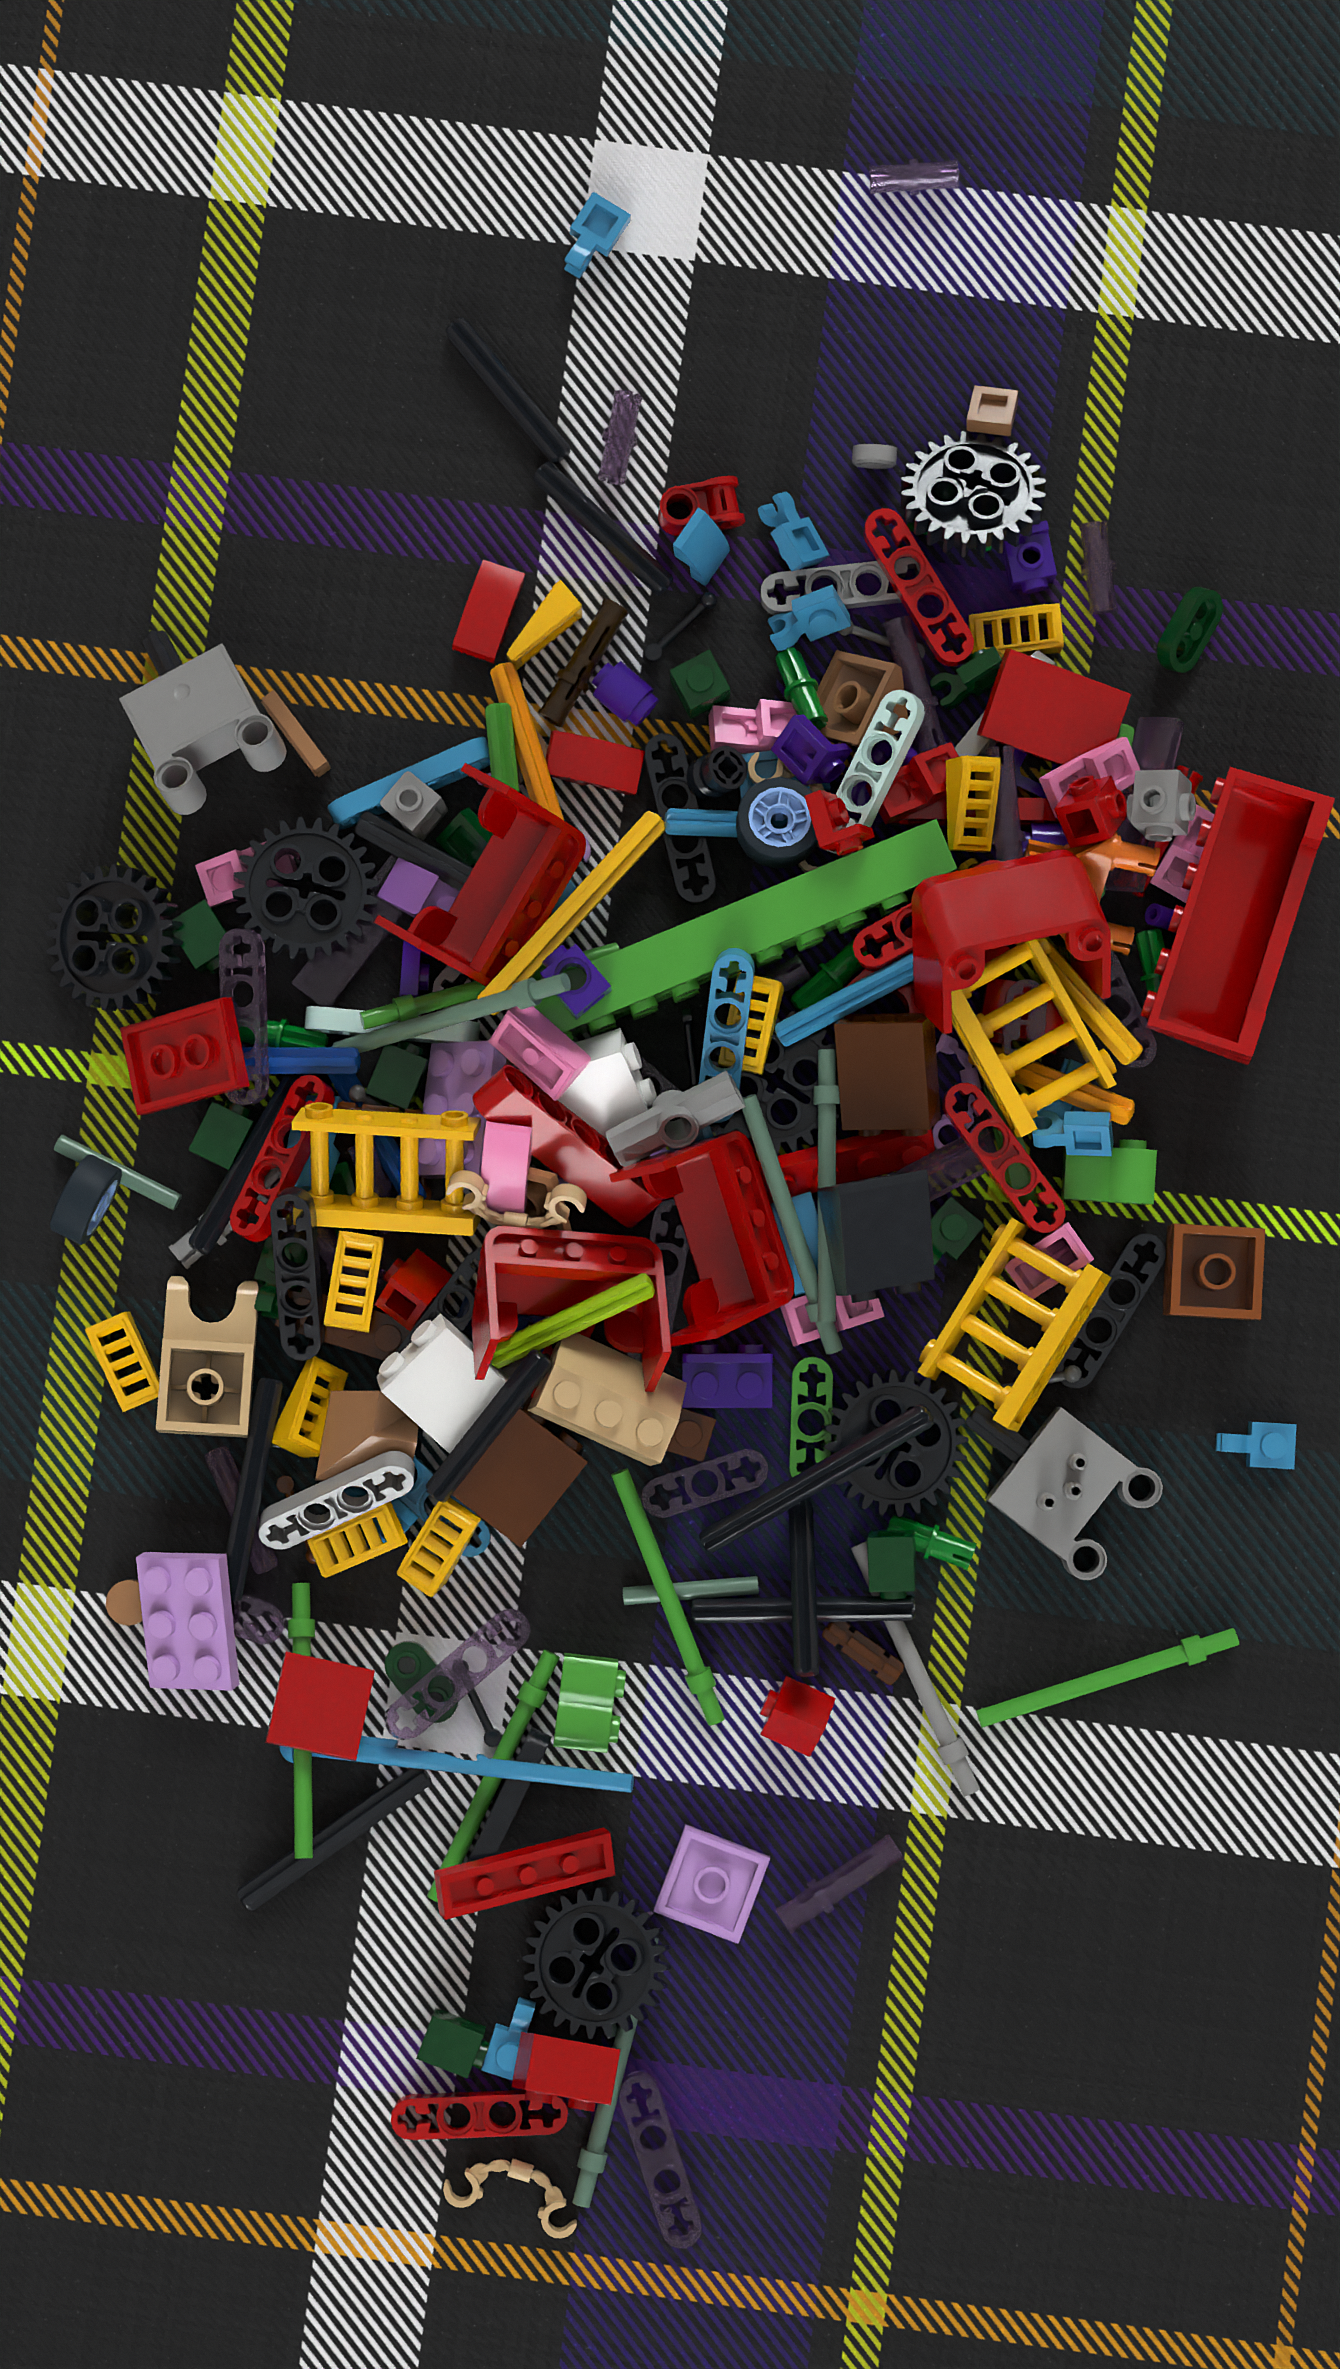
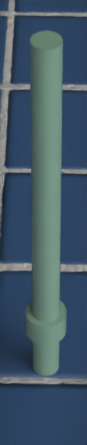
[332,973,571,1053]
[813,1049,840,1322]
[742,1094,843,1354]
[572,1938,659,2208]

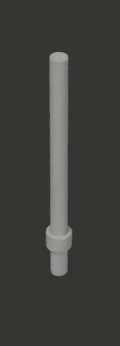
[851,1541,980,1797]

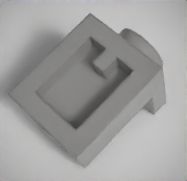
[380,771,448,840]

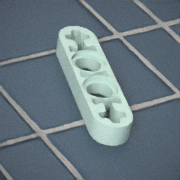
[826,690,925,856]
[304,1006,480,1043]

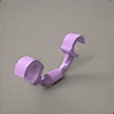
[932,1033,981,1154]

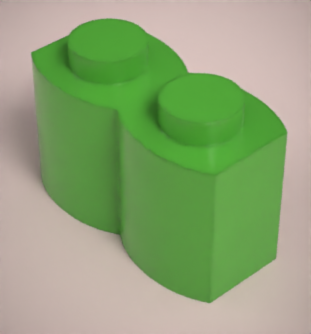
[1061,1140,1157,1205]
[553,1653,626,1753]

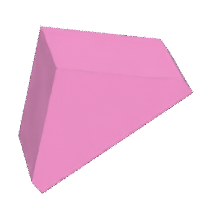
[1005,1222,1094,1299]

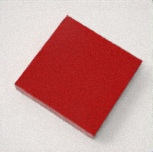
[265,1651,375,1761]

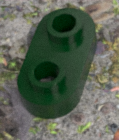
[1157,587,1223,673]
[385,1641,459,1723]

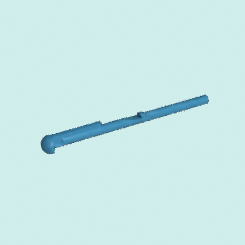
[279,1736,634,1793]

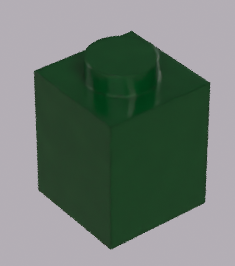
[670,649,731,719]
[172,899,239,974]
[365,1041,429,1111]
[188,1099,256,1170]
[867,1530,917,1599]
[416,2008,490,2078]

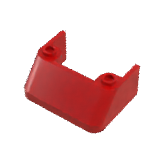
[374,763,586,986]
[911,849,1111,1034]
[608,1131,794,1347]
[472,1226,672,1392]

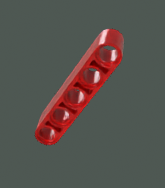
[472,1065,665,1228]

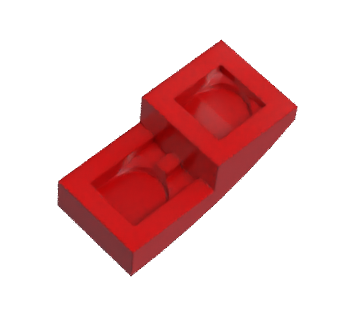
[452,559,525,663]
[545,730,645,795]
[865,742,971,825]

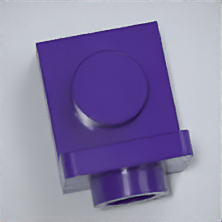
[770,714,852,785]
[400,941,436,998]

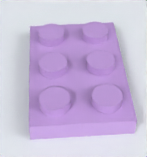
[419,1041,506,1179]
[136,1552,240,1691]

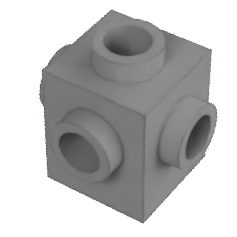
[1127,770,1196,842]

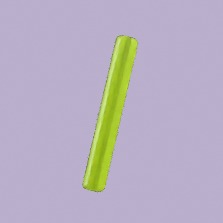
[491,1273,655,1369]

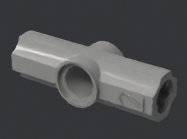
[605,1070,746,1167]

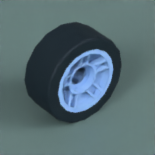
[736,777,818,869]
[50,1154,122,1245]

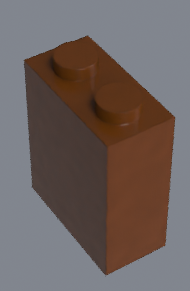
[834,1013,941,1137]
[452,1402,588,1548]

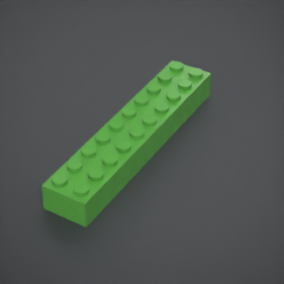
[534,819,958,1043]

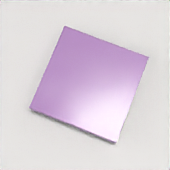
[653,1824,770,1944]

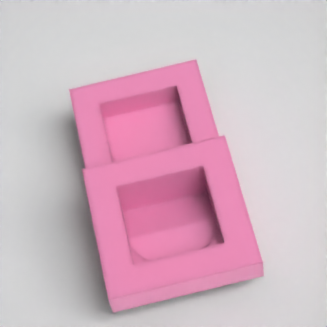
[708,699,796,753]
[1039,737,1140,818]
[1150,804,1215,903]
[195,841,297,908]
[481,1121,532,1214]
[780,1295,885,1346]

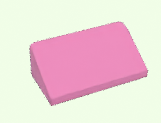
[488,1006,591,1101]

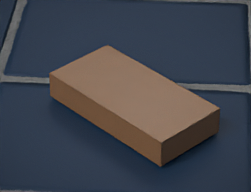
[261,690,331,777]

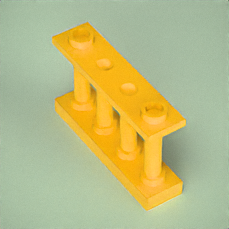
[951,938,1117,1138]
[292,1102,481,1236]
[917,1217,1111,1432]

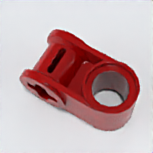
[658,476,746,536]

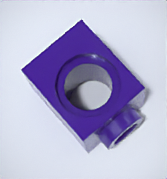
[540,944,612,1020]

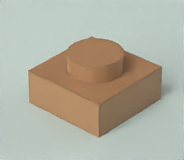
[967,385,1018,436]

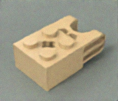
[156,1276,259,1438]

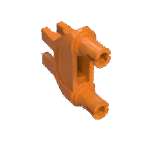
[1024,832,1160,955]

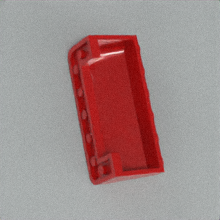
[1140,767,1335,1065]

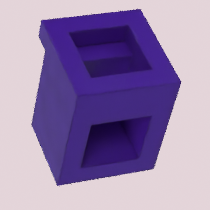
[1002,520,1057,594]

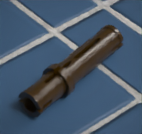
[537,598,629,727]

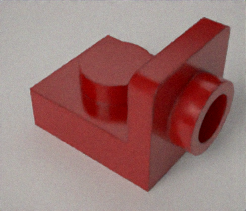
[804,790,875,855]

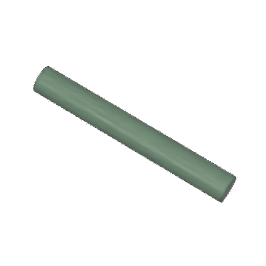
[54,1135,182,1211]
[623,1576,759,1605]

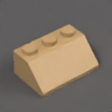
[527,1333,687,1466]

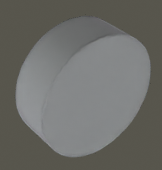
[852,444,897,469]

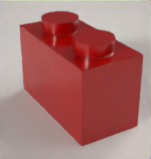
[511,2032,620,2112]

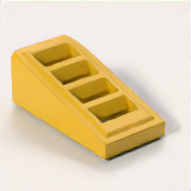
[506,580,583,670]
[968,603,1064,655]
[946,755,1001,853]
[718,972,784,1075]
[324,1231,384,1333]
[85,1311,159,1412]
[272,1356,348,1458]
[397,1498,481,1597]
[307,1501,408,1578]

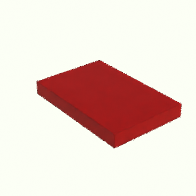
[977,649,1131,766]
[120,997,250,1115]

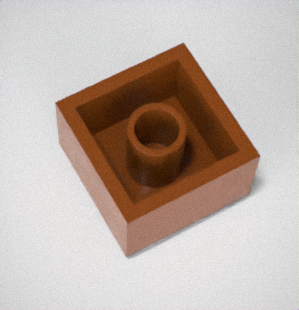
[1163,1224,1265,1320]

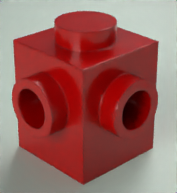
[1054,775,1127,849]
[374,1249,452,1331]
[759,1676,836,1757]

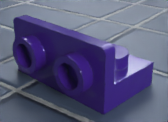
[682,1345,773,1408]

